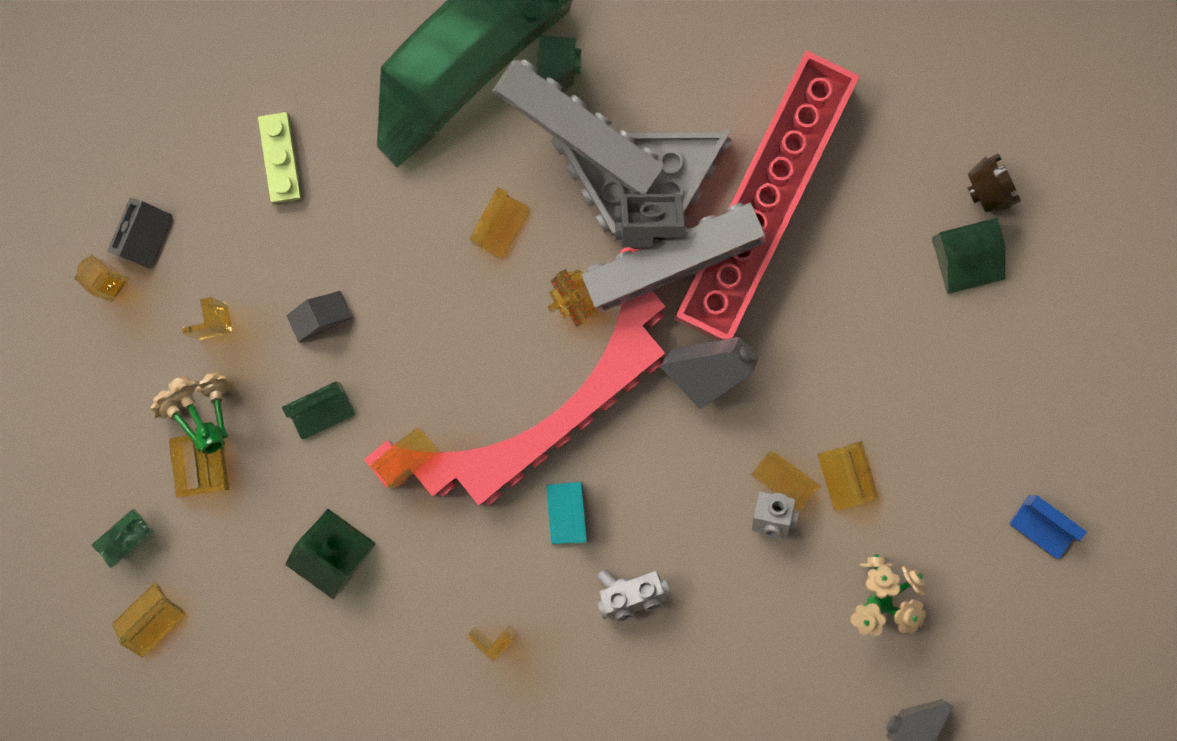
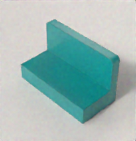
[546,482,587,544]

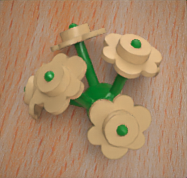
[850,554,926,636]

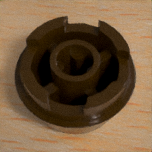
[967,153,1021,212]

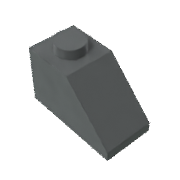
[886,699,954,741]

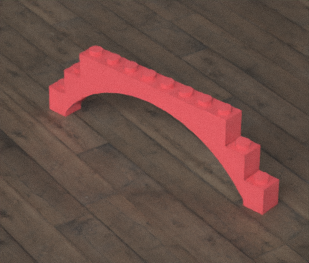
[364,248,665,506]

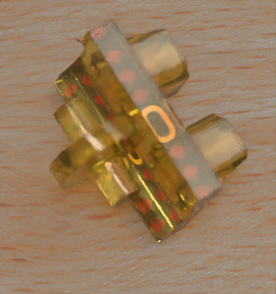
[547,269,596,327]

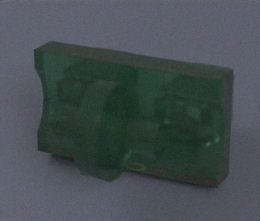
[91,509,154,568]

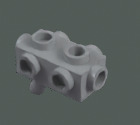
[597,569,672,621]

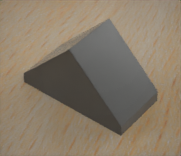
[286,291,353,342]

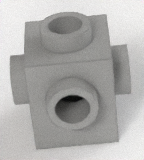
[752,491,799,539]

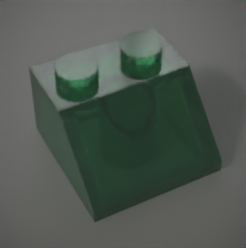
[536,35,582,93]
[932,218,1005,294]
[285,509,376,600]

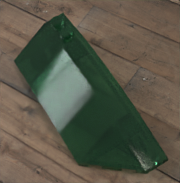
[377,0,572,168]

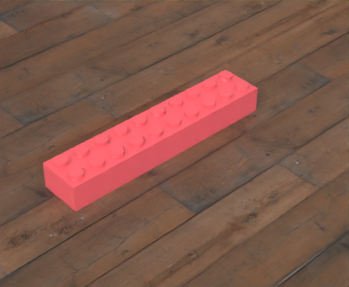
[674,50,860,341]

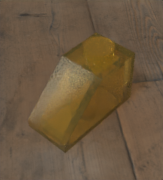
[74,254,129,302]

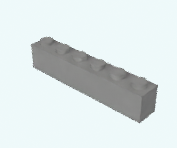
[492,59,664,194]
[582,203,766,313]

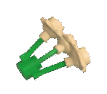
[150,372,233,454]

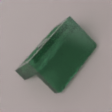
[282,381,355,439]

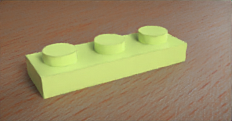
[258,112,302,204]

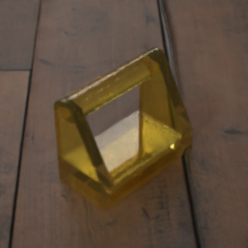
[168,433,229,498]

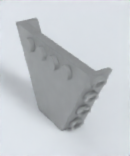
[551,129,732,236]

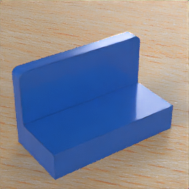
[1009,495,1087,559]

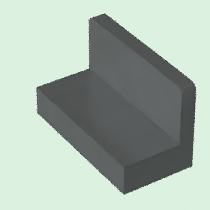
[107,198,172,268]

